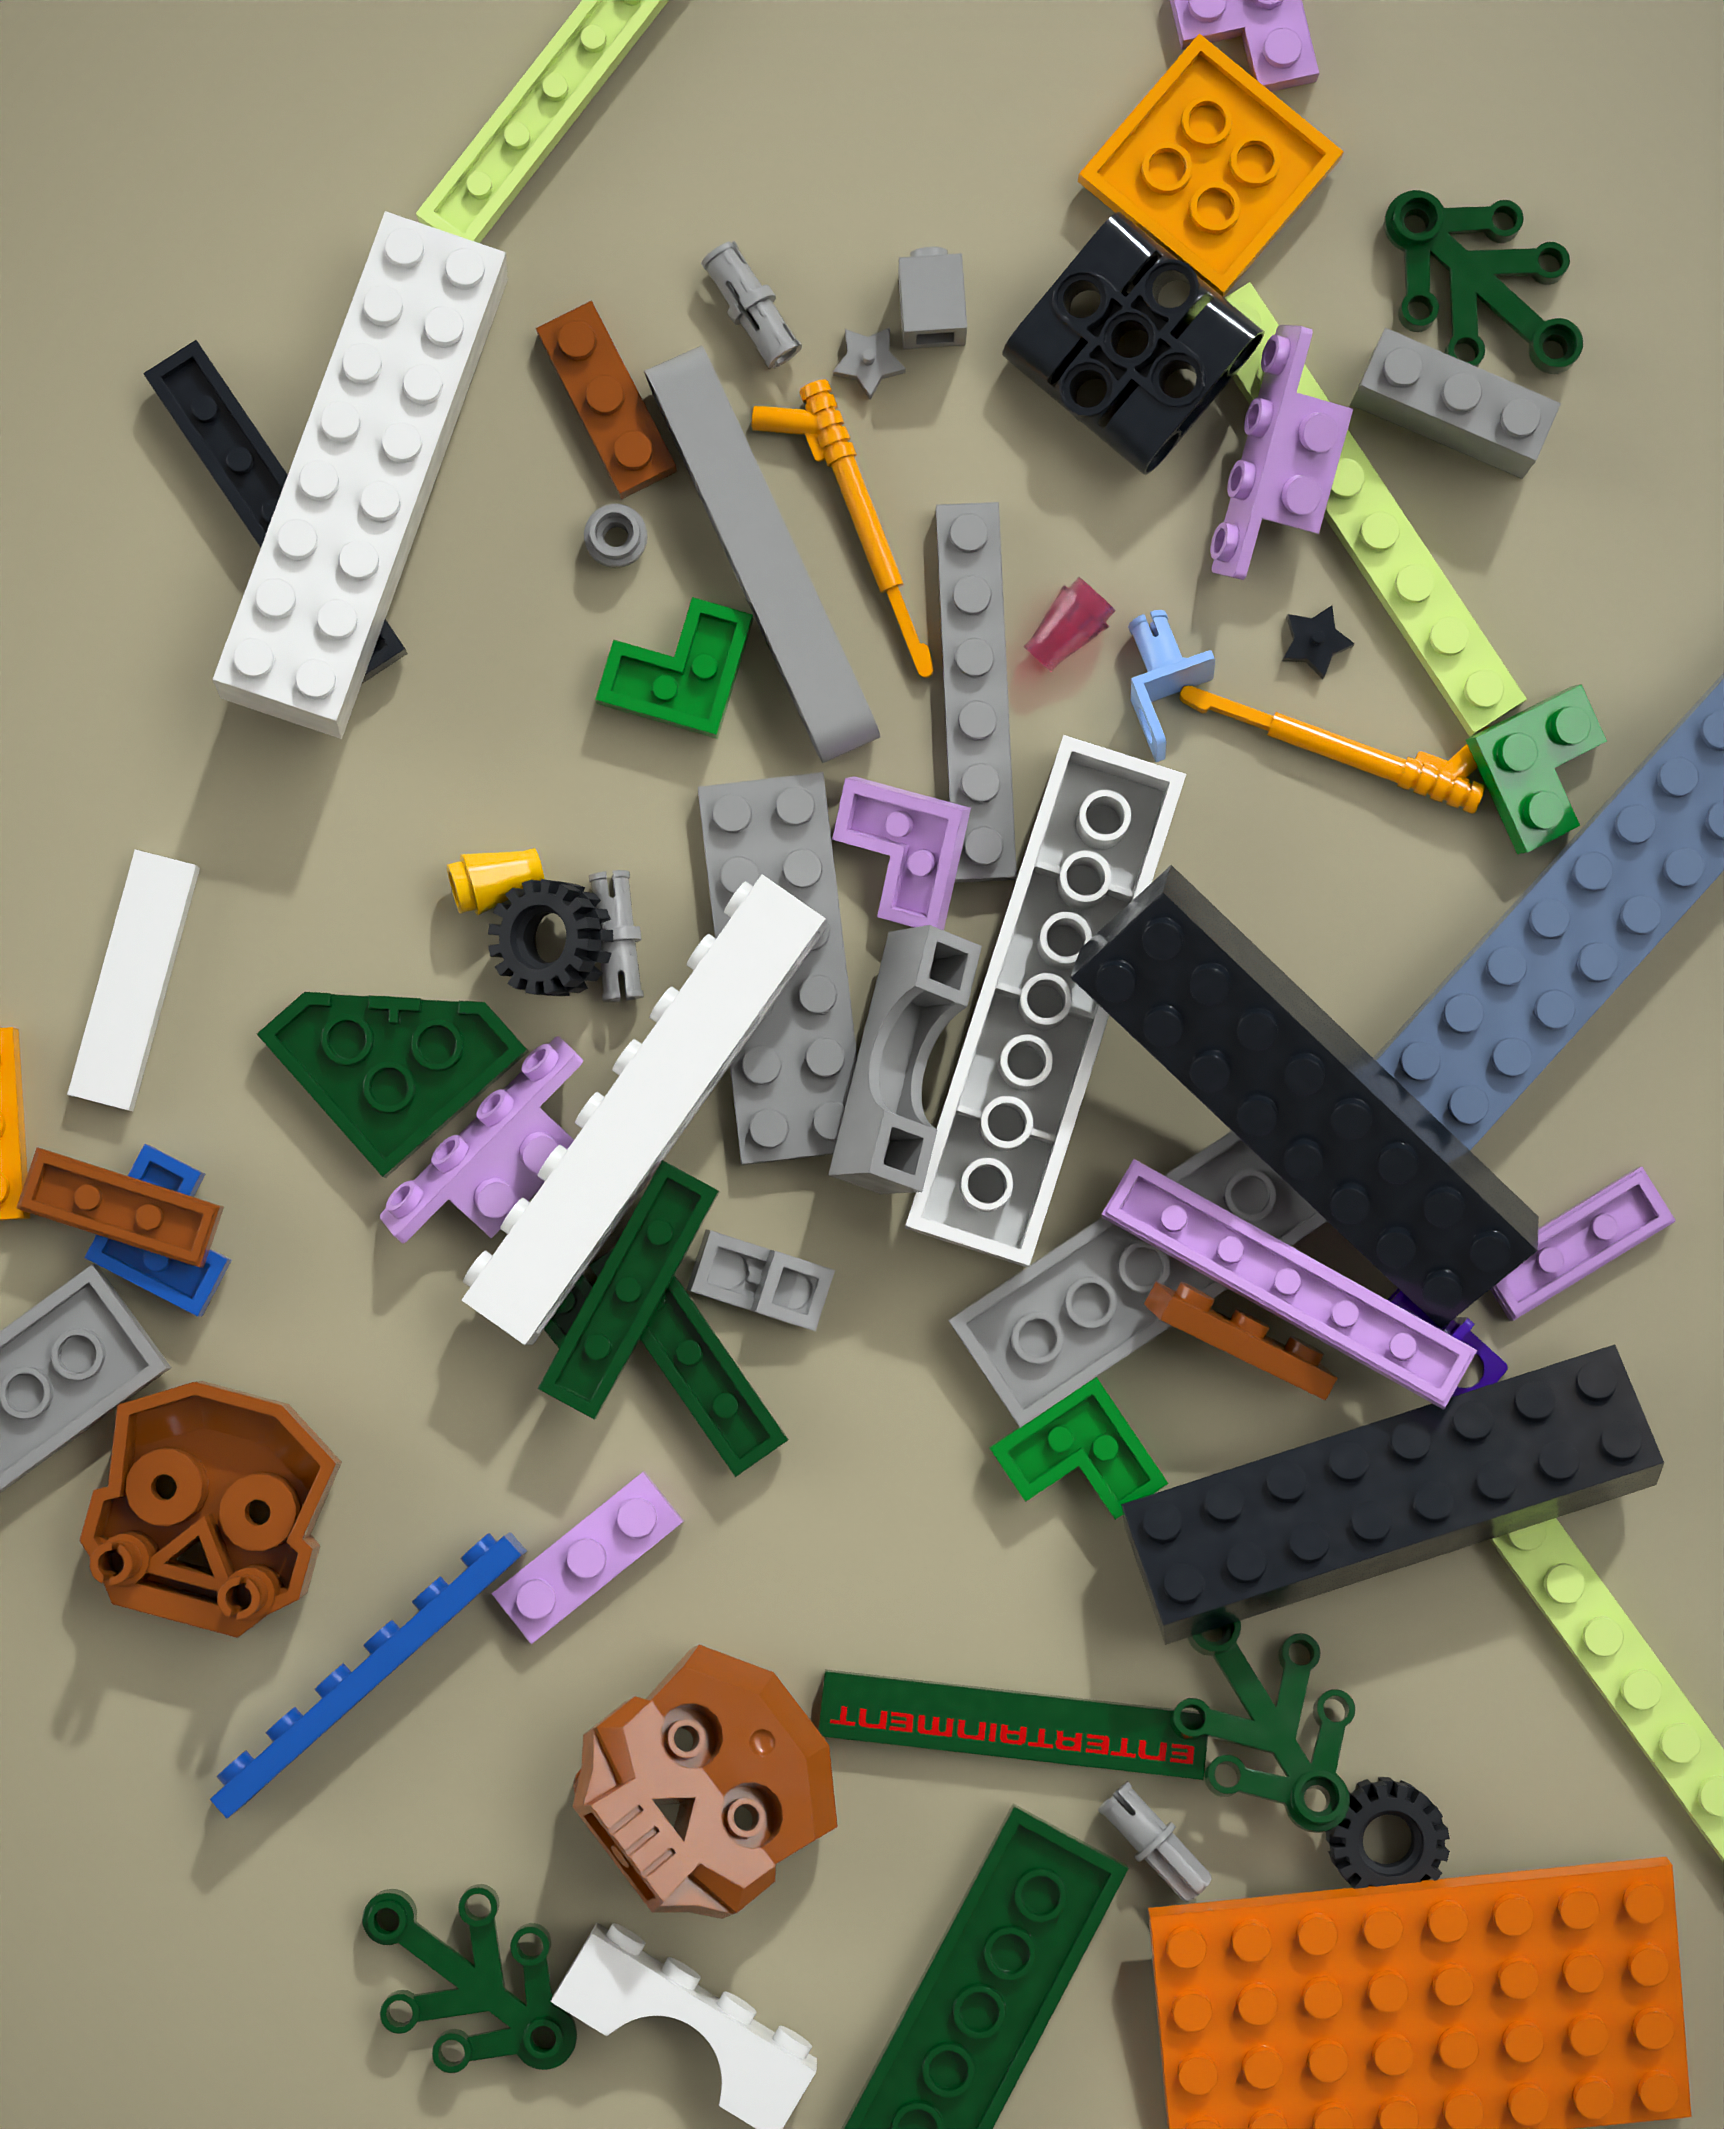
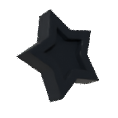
[1282,605,1355,679]

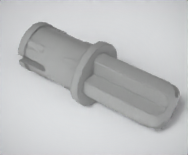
[1098,1781,1212,1902]

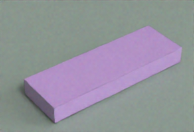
[1490,1167,1676,1321]

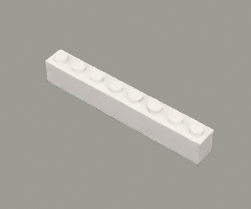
[462,874,828,1345]

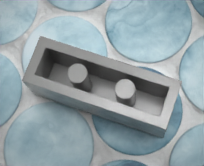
[1350,328,1561,479]

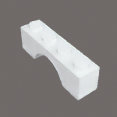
[551,1923,817,2129]

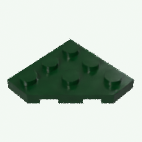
[257,992,529,1178]

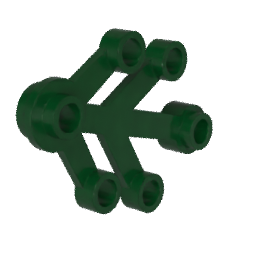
[1384,190,1583,374]
[1170,1621,1355,1833]
[362,1884,577,2073]

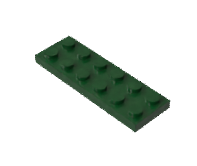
[841,1803,1129,2129]

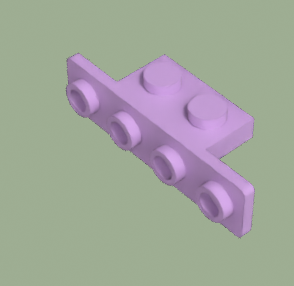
[1211,325,1353,580]
[380,1036,583,1243]

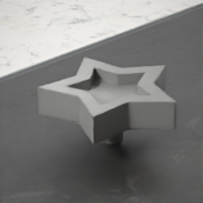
[833,327,906,400]

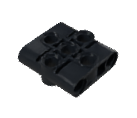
[1002,212,1265,475]

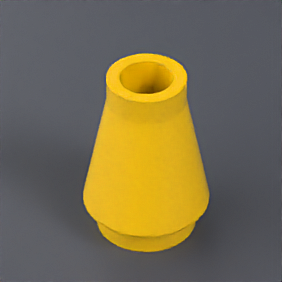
[447,848,545,916]

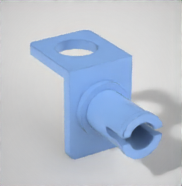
[1128,610,1215,762]

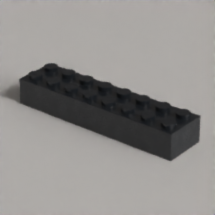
[1070,865,1539,1329]
[1121,1344,1664,1645]

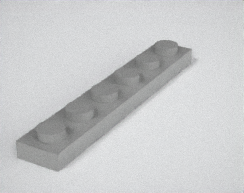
[935,502,1017,883]

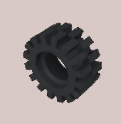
[488,879,614,996]
[1326,1777,1450,1889]

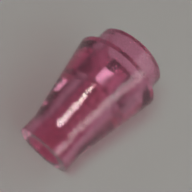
[1024,577,1116,672]

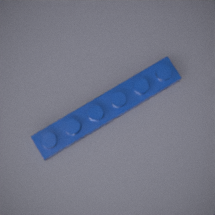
[210,1532,527,1819]

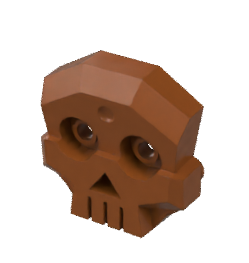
[79,1381,342,1638]
[572,1644,838,1919]

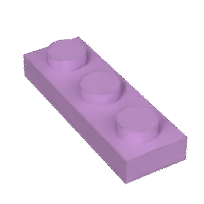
[492,1471,684,1644]

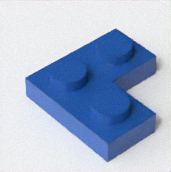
[84,1144,232,1317]

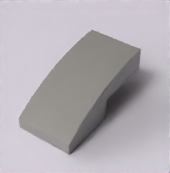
[686,1229,835,1331]

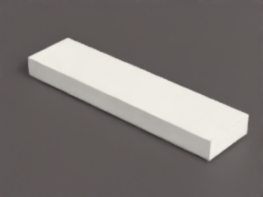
[67,849,200,1112]

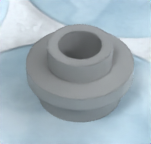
[584,504,647,568]

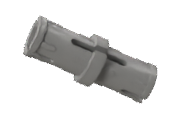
[701,241,802,369]
[589,870,644,1002]

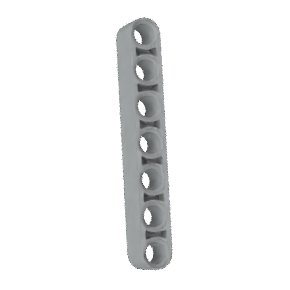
[644,345,881,763]

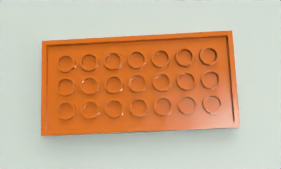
[1148,1857,1692,2129]

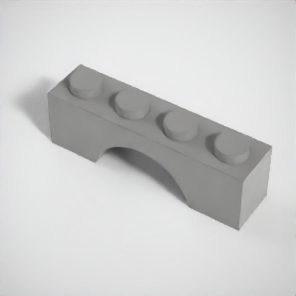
[828,925,982,1194]

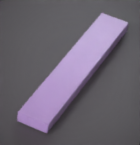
[1102,1159,1477,1410]

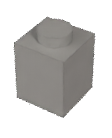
[898,247,967,349]

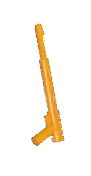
[752,379,934,678]
[1179,685,1489,814]

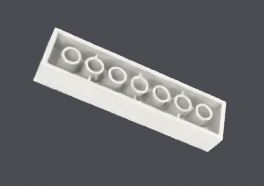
[213,211,508,739]
[905,735,1186,1267]

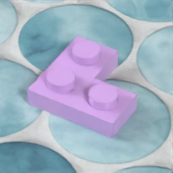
[1170,0,1319,92]
[832,776,971,930]

